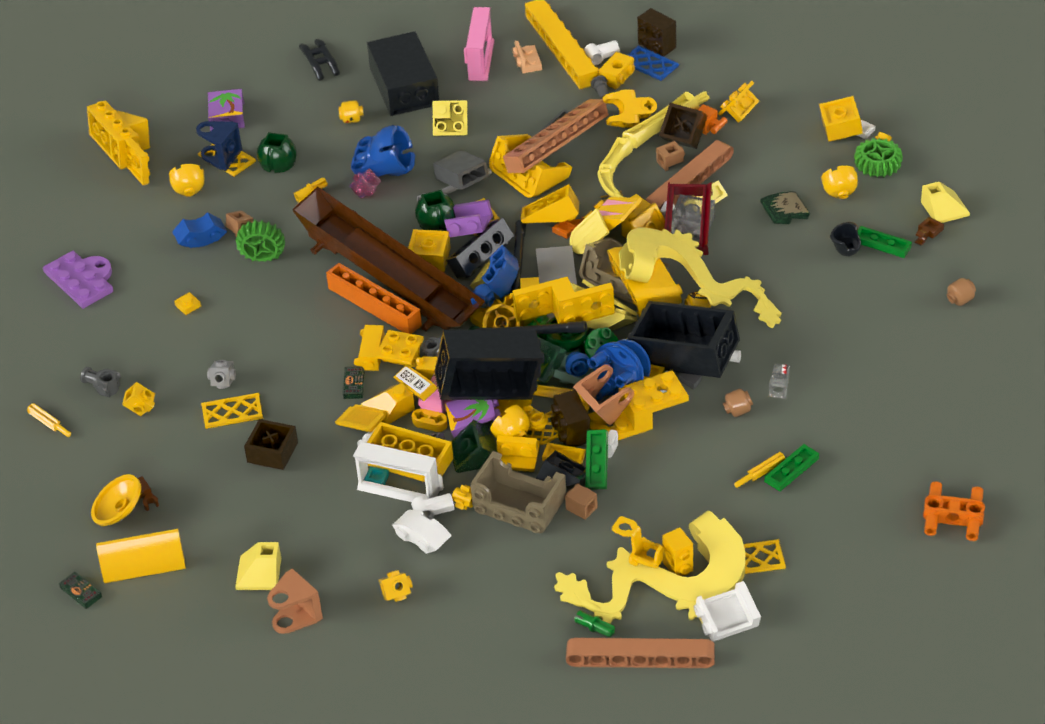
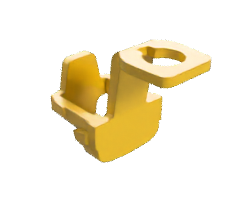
[612,516,665,568]

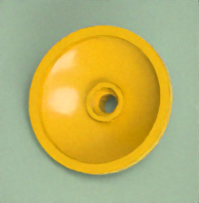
[91,474,141,526]

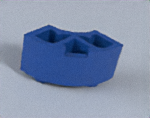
[172,212,227,248]
[482,245,519,298]

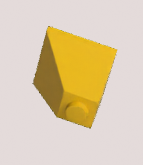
[361,383,415,424]

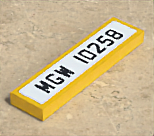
[393,364,437,401]

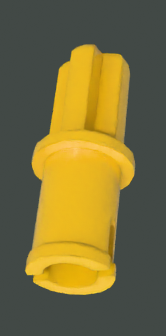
[294,178,328,203]

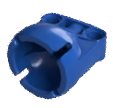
[351,125,415,183]

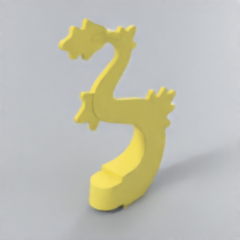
[619,228,782,328]
[554,510,745,624]

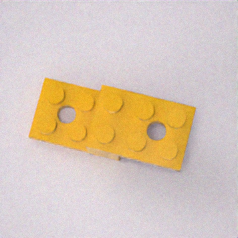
[512,276,615,324]
[588,370,689,440]

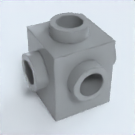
[207,360,236,389]

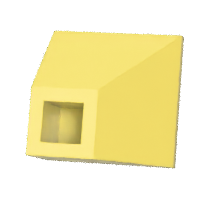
[433,100,468,136]
[921,182,970,223]
[586,306,638,331]
[235,542,282,590]

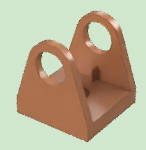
[573,364,634,426]
[267,569,323,634]

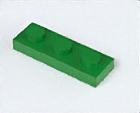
[858,226,912,258]
[585,429,608,490]
[765,444,819,492]

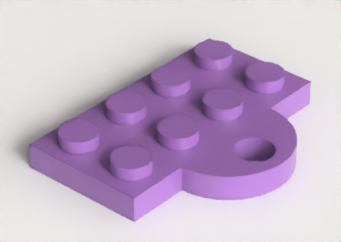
[43,251,114,309]

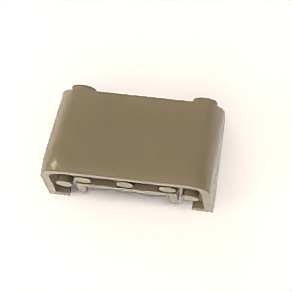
[579,237,670,304]

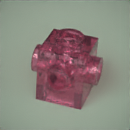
[349,168,381,198]

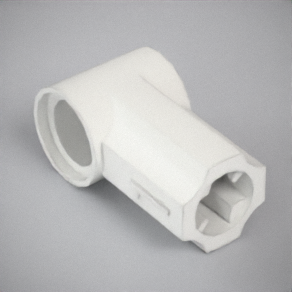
[584,40,620,65]
[411,493,455,520]

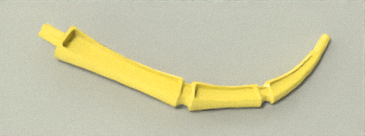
[597,91,710,197]

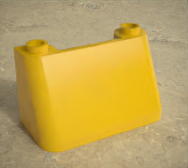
[489,134,573,198]
[607,247,683,317]

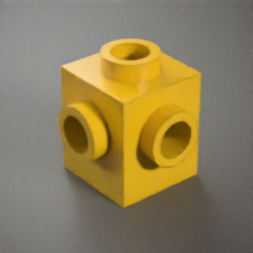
[122,382,155,416]
[379,570,413,602]

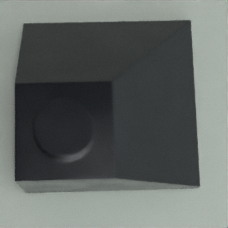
[536,450,586,487]

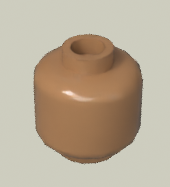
[947,278,976,306]
[723,388,753,417]

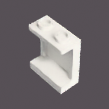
[694,581,761,642]

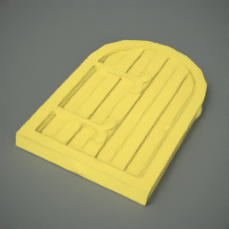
[570,209,610,255]

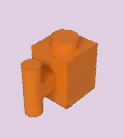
[697,104,728,135]

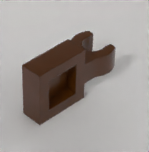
[915,217,944,246]
[138,476,159,511]

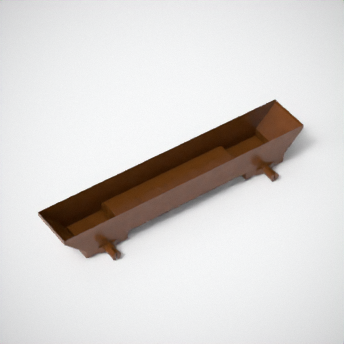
[293,187,485,332]

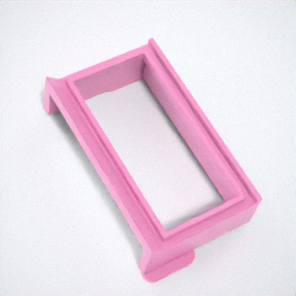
[464,7,494,81]

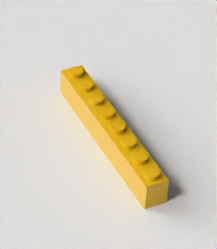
[525,0,599,89]

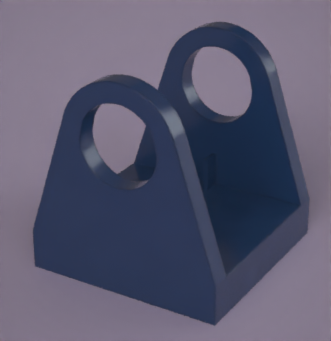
[196,121,242,171]

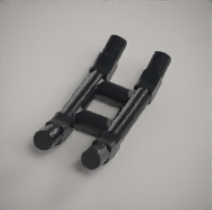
[299,39,340,81]

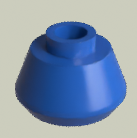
[471,284,495,308]
[565,352,590,377]

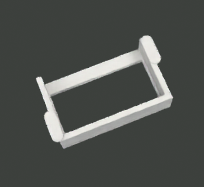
[353,440,444,502]

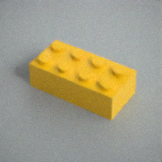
[367,422,453,482]

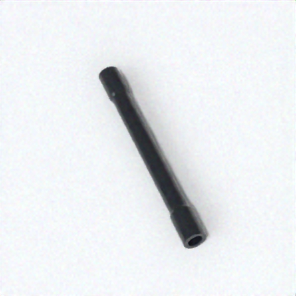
[509,220,526,295]
[475,321,587,335]

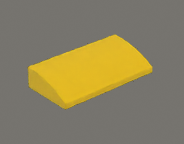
[96,529,186,583]

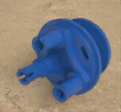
[587,339,651,401]

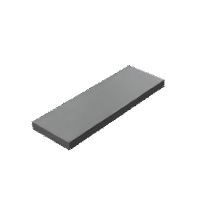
[536,246,577,324]

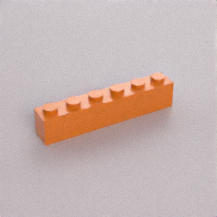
[326,263,422,334]

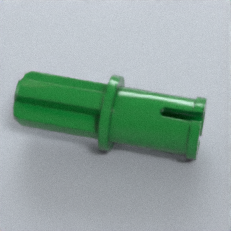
[575,610,615,637]

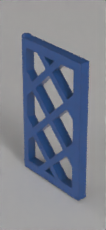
[627,46,680,81]

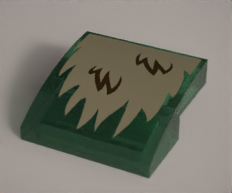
[760,192,810,224]

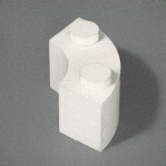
[392,510,452,554]

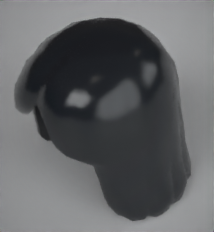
[830,222,861,256]

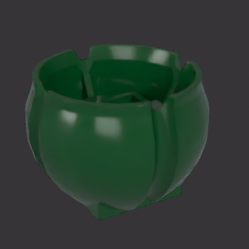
[257,132,297,173]
[415,190,456,231]

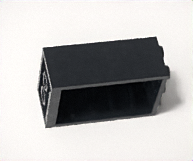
[367,31,440,116]
[627,301,740,378]
[434,330,545,400]

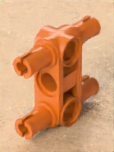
[923,481,985,541]

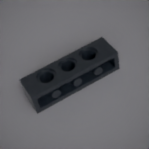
[446,218,514,278]

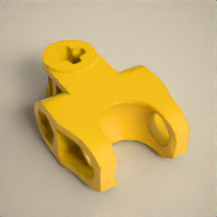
[603,90,657,128]

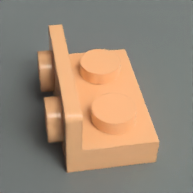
[512,40,542,73]

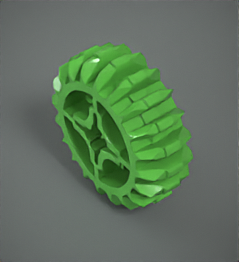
[854,137,903,178]
[236,220,285,262]

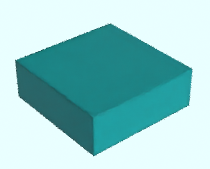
[364,466,390,485]

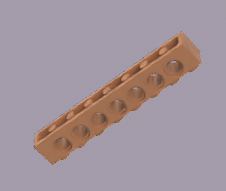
[503,99,609,173]

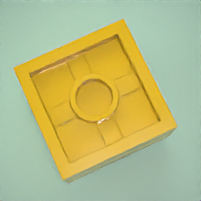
[819,96,863,142]
[408,229,451,272]

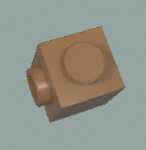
[565,484,598,520]

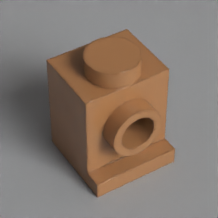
[656,141,685,171]
[225,211,253,237]

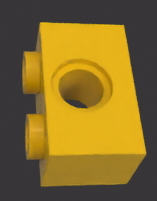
[599,52,635,90]
[662,527,693,576]

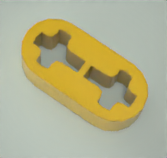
[411,409,448,432]

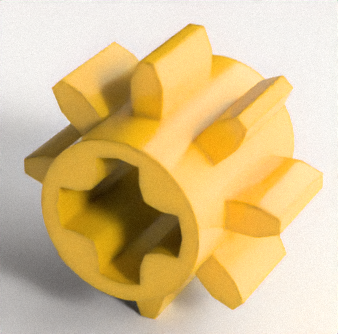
[452,485,473,510]

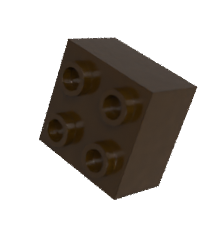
[637,8,676,57]
[659,103,708,149]
[551,390,590,447]
[244,419,298,470]

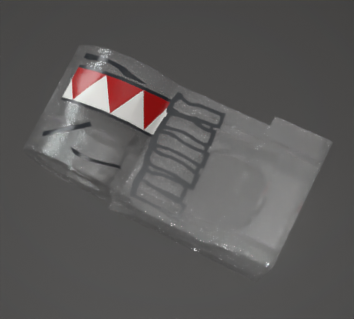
[769,363,790,399]

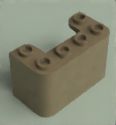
[470,451,566,533]

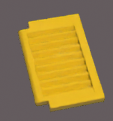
[335,404,386,432]

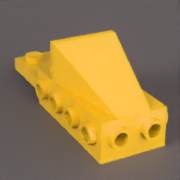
[87,100,150,185]

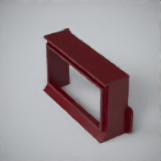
[665,182,713,259]

